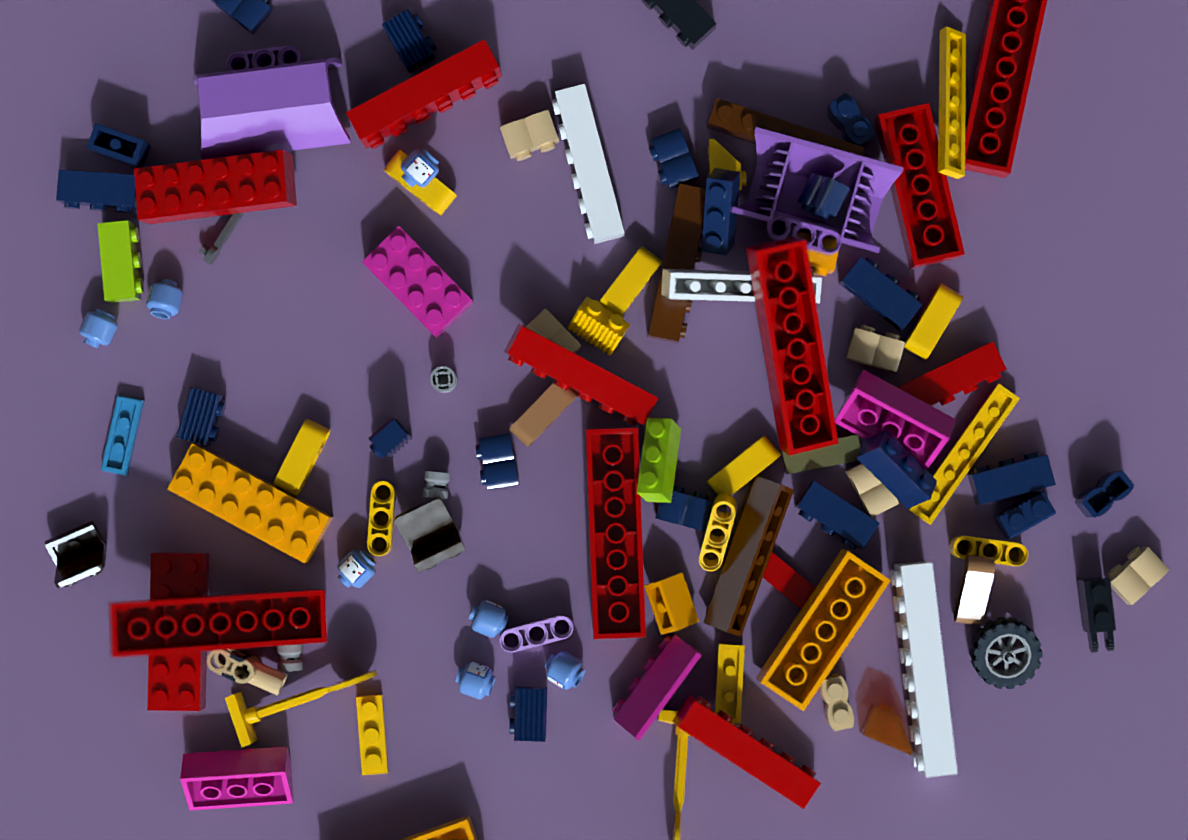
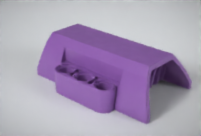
[193,45,351,160]
[732,127,903,255]

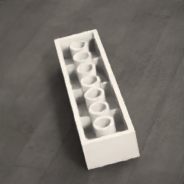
[890,561,958,777]

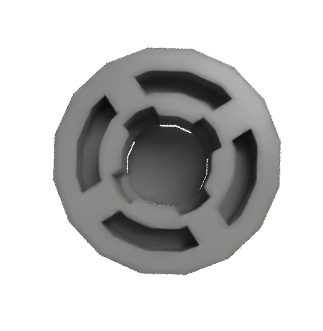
[430,366,458,393]
[422,471,450,499]
[277,644,303,671]

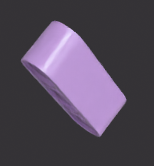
[500,614,574,652]

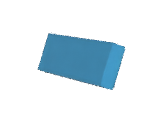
[101,395,145,476]

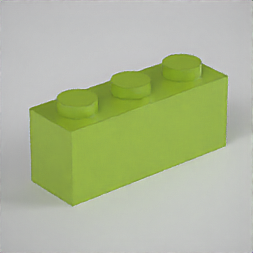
[97,220,144,303]
[637,418,681,503]

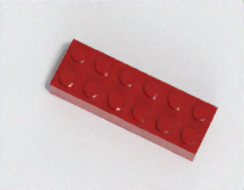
[346,39,502,149]
[874,103,965,269]
[134,150,297,224]
[147,552,209,711]

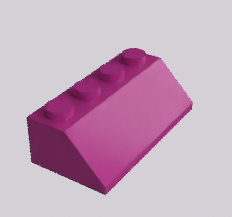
[835,370,956,470]
[612,633,701,741]
[180,747,293,811]

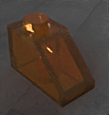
[859,702,913,755]

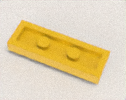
[715,643,745,724]
[356,694,389,775]

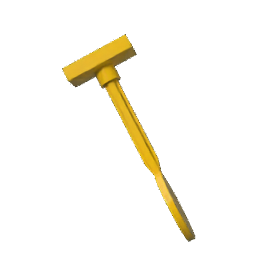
[225,670,378,747]
[658,710,690,840]

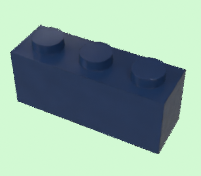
[701,168,740,255]
[56,169,137,213]
[839,257,923,331]
[856,430,937,509]
[968,451,1056,505]
[795,481,880,550]

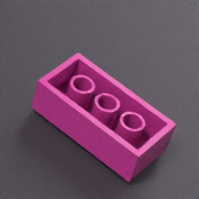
[362,226,473,338]

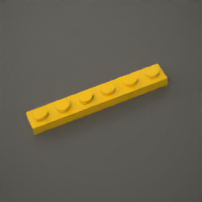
[938,26,966,179]
[908,384,1020,525]

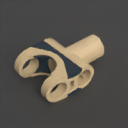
[207,649,287,696]

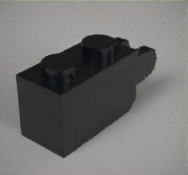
[1077,577,1116,653]

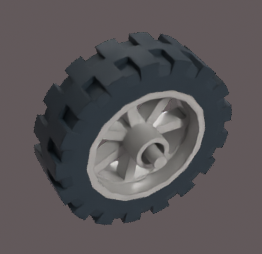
[969,617,1043,689]

